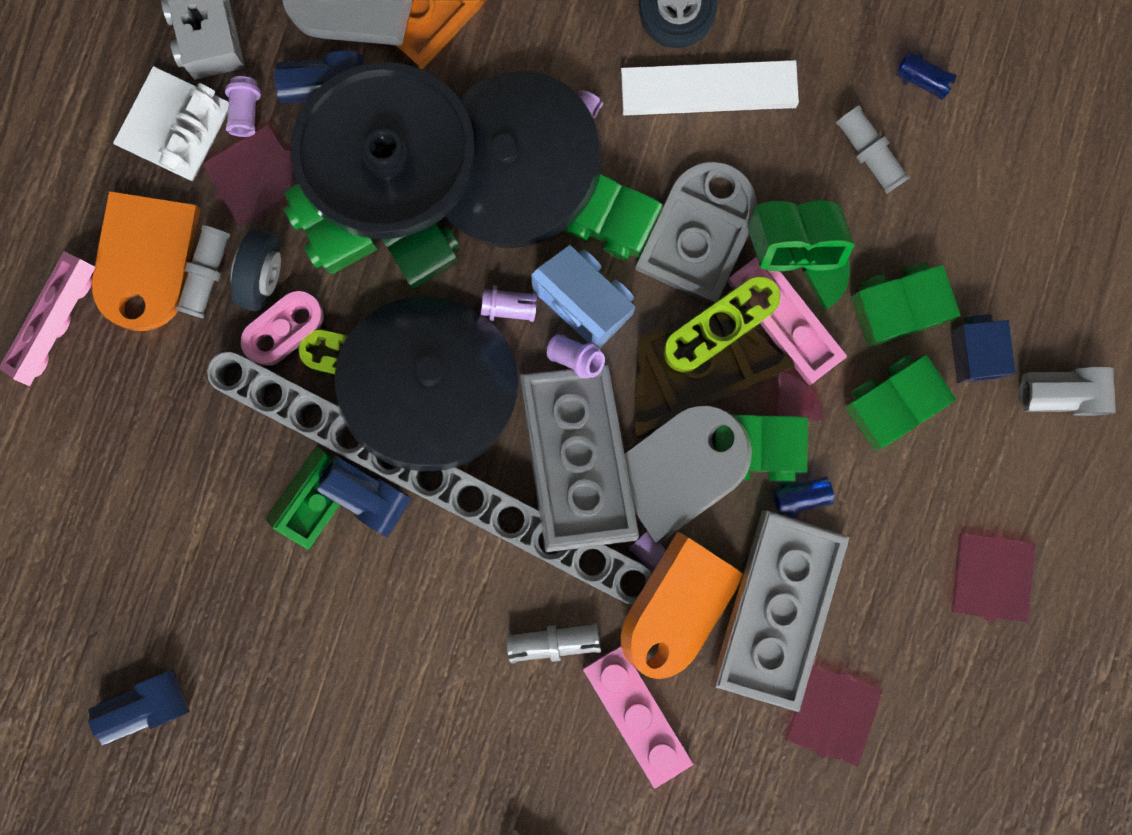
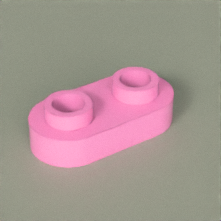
[241,291,324,366]

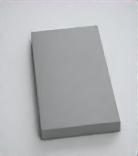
[519,365,639,552]
[711,510,850,712]

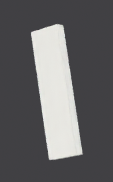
[621,60,799,115]

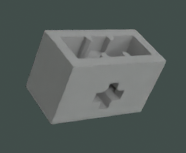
[161,0,245,80]

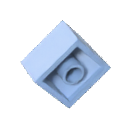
[531,245,635,348]

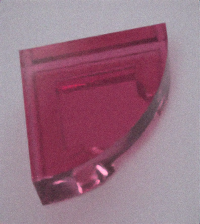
[777,373,824,422]

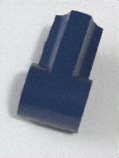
[274,51,364,104]
[314,455,412,537]
[88,669,190,745]

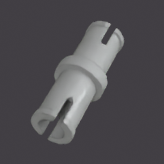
[836,106,910,194]
[175,225,230,319]
[507,623,601,664]

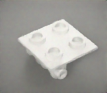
[113,66,229,182]

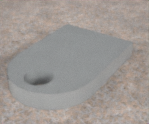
[282,0,413,46]
[635,162,757,305]
[624,406,752,543]

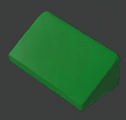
[266,447,340,550]

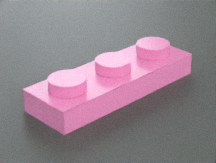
[0,251,96,386]
[727,257,847,385]
[583,645,693,789]

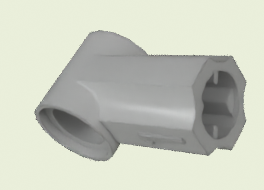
[1019,367,1116,416]

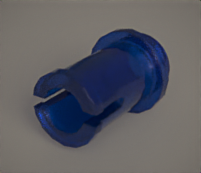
[896,51,957,100]
[773,476,834,518]

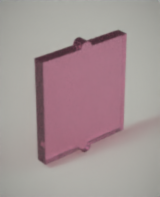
[202,125,298,226]
[952,534,1036,622]
[786,665,883,766]

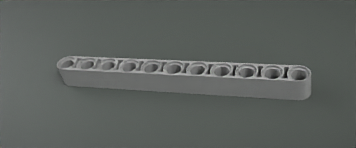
[207,352,652,605]

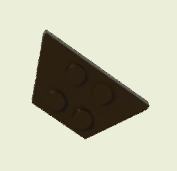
[633,304,795,437]

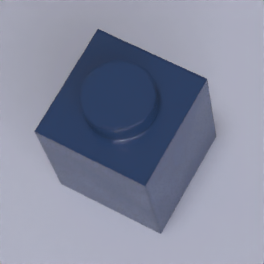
[950,314,1016,383]

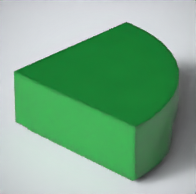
[803,260,850,311]

